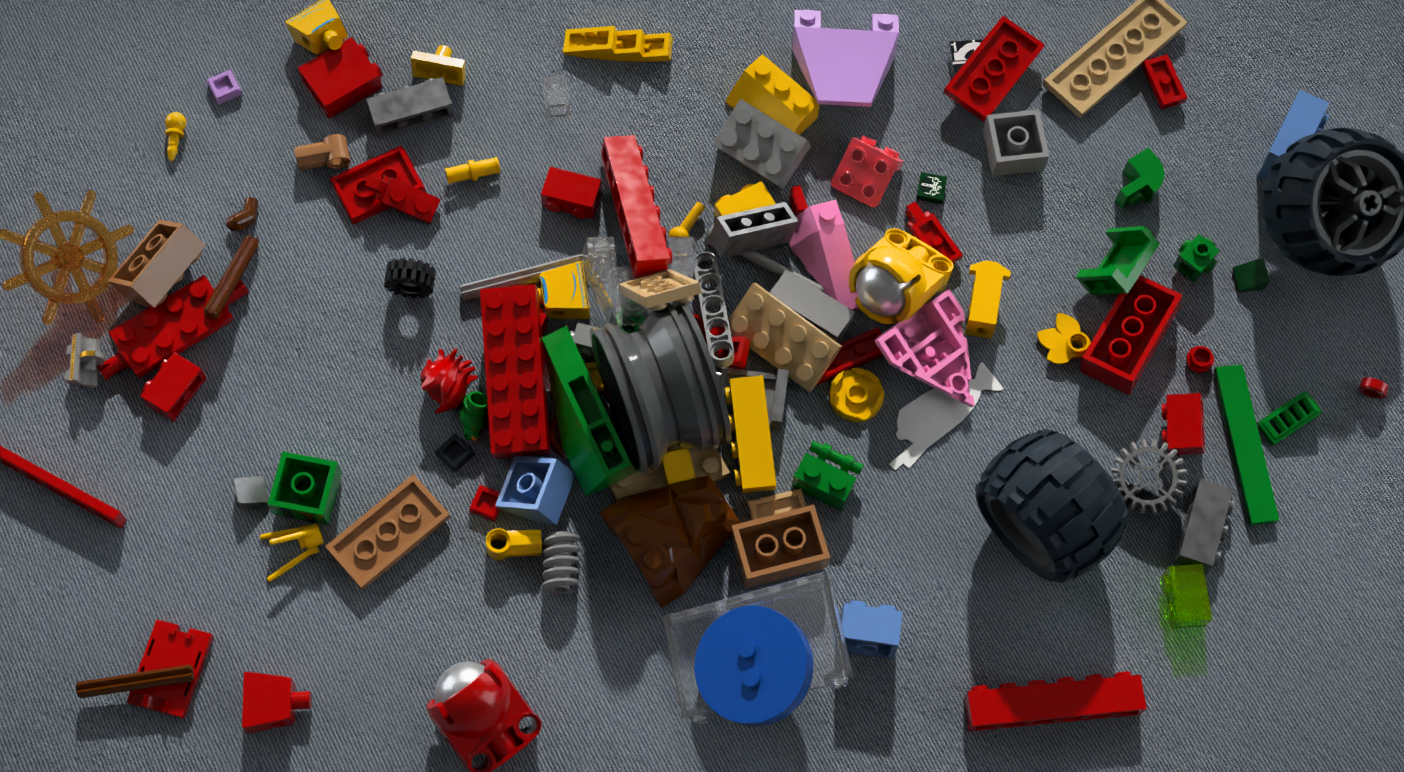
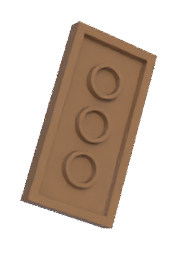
[325,474,451,591]

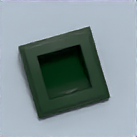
[1232,258,1269,293]

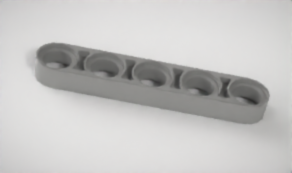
[693,252,735,368]

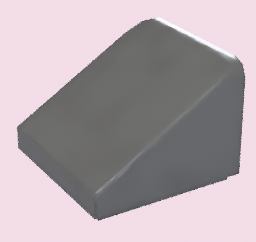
[233,476,269,510]

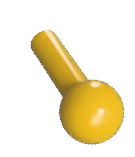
[668,201,706,248]

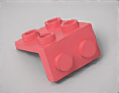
[831,135,904,207]

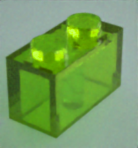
[1160,564,1212,629]

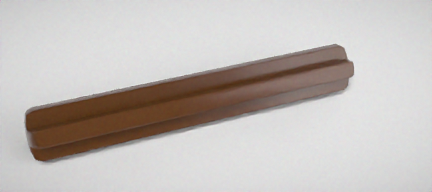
[204,235,259,320]
[76,665,194,698]

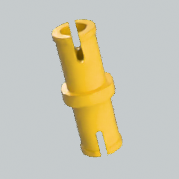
[445,157,501,185]

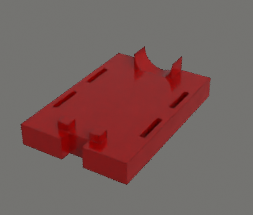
[126,619,214,719]

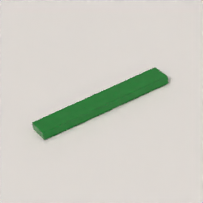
[1214,364,1279,526]

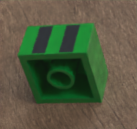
[267,451,342,525]

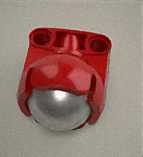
[427,659,542,772]

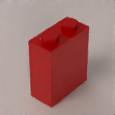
[298,37,383,119]

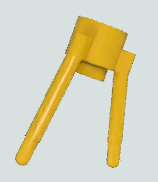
[260,523,324,582]

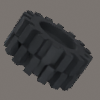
[384,258,436,298]

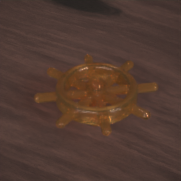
[0,190,134,325]

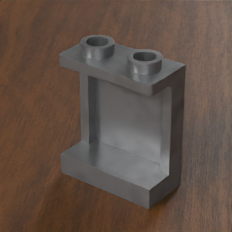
[716,367,789,431]

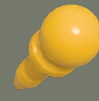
[165,112,187,161]

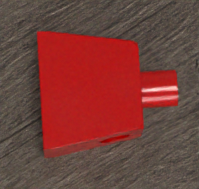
[242,672,312,733]

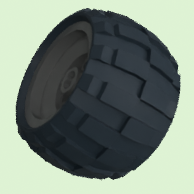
[975,429,1129,583]

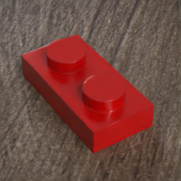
[1142,54,1188,110]

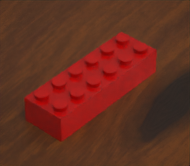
[480,284,551,459]

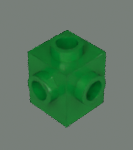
[1173,234,1220,283]

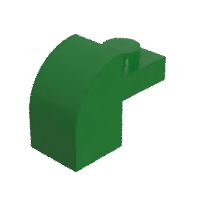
[1115,147,1164,209]

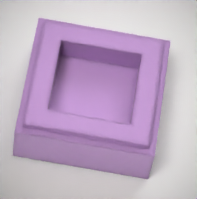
[206,70,242,105]

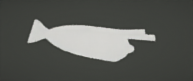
[889,362,1003,470]

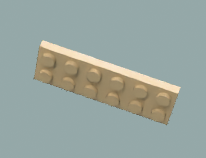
[1043,0,1188,118]

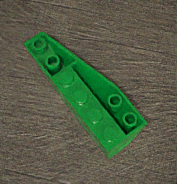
[542,326,637,497]

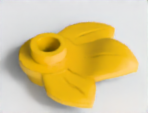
[1037,313,1091,364]

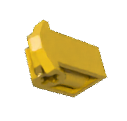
[965,260,1011,339]

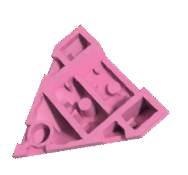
[875,289,974,408]

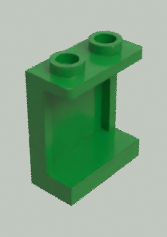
[1075,226,1159,295]

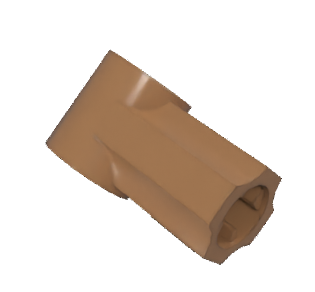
[294,134,350,171]

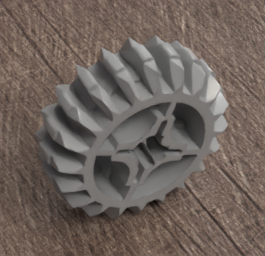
[1110,439,1187,514]

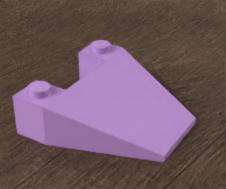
[792,10,899,107]

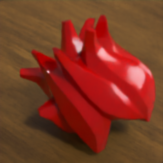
[420,348,479,414]

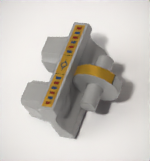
[64,333,105,389]

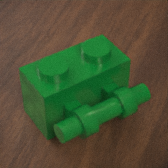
[791,441,864,512]

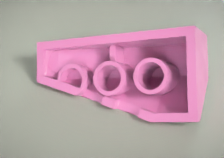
[788,200,860,311]

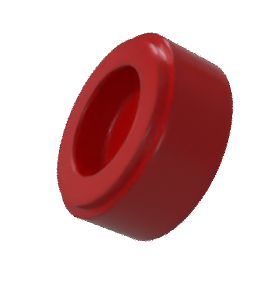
[1359,377,1389,399]

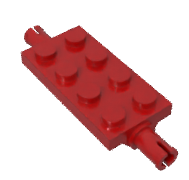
[97,275,249,381]

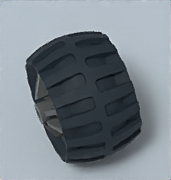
[1261,128,1404,276]

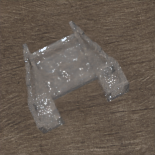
[582,237,697,329]

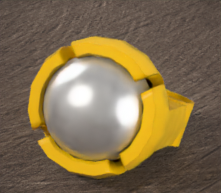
[848,228,953,324]

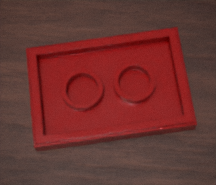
[329,145,426,225]

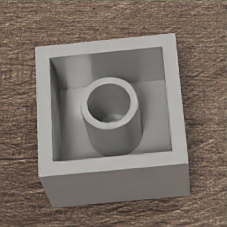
[983,109,1049,177]

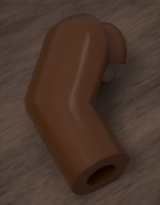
[226,197,259,231]

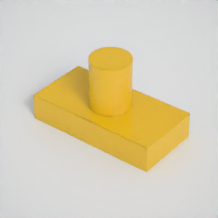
[411,45,465,86]

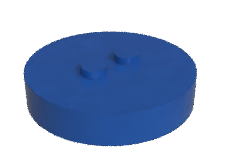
[694,606,814,726]

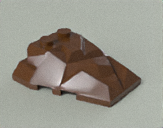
[599,475,740,608]

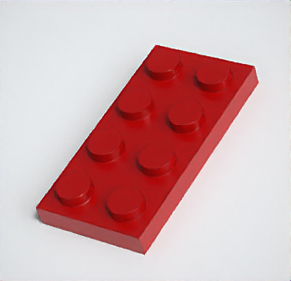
[943,15,1045,122]

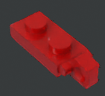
[365,175,441,225]
[904,201,963,264]

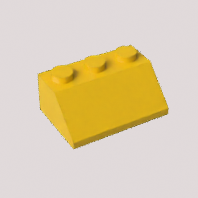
[725,54,820,135]

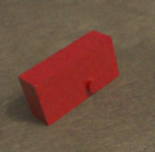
[1080,275,1182,396]

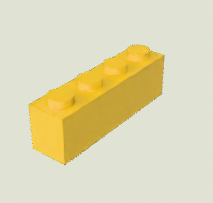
[725,375,776,493]

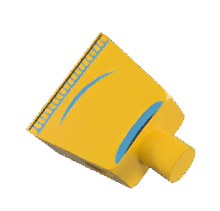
[285,0,348,55]
[537,261,590,319]

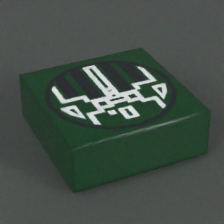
[916,172,947,204]

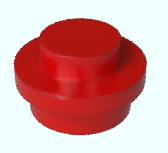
[1186,346,1214,373]

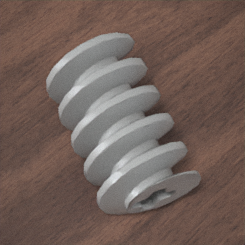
[542,531,581,594]

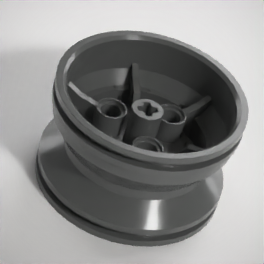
[590,300,732,475]

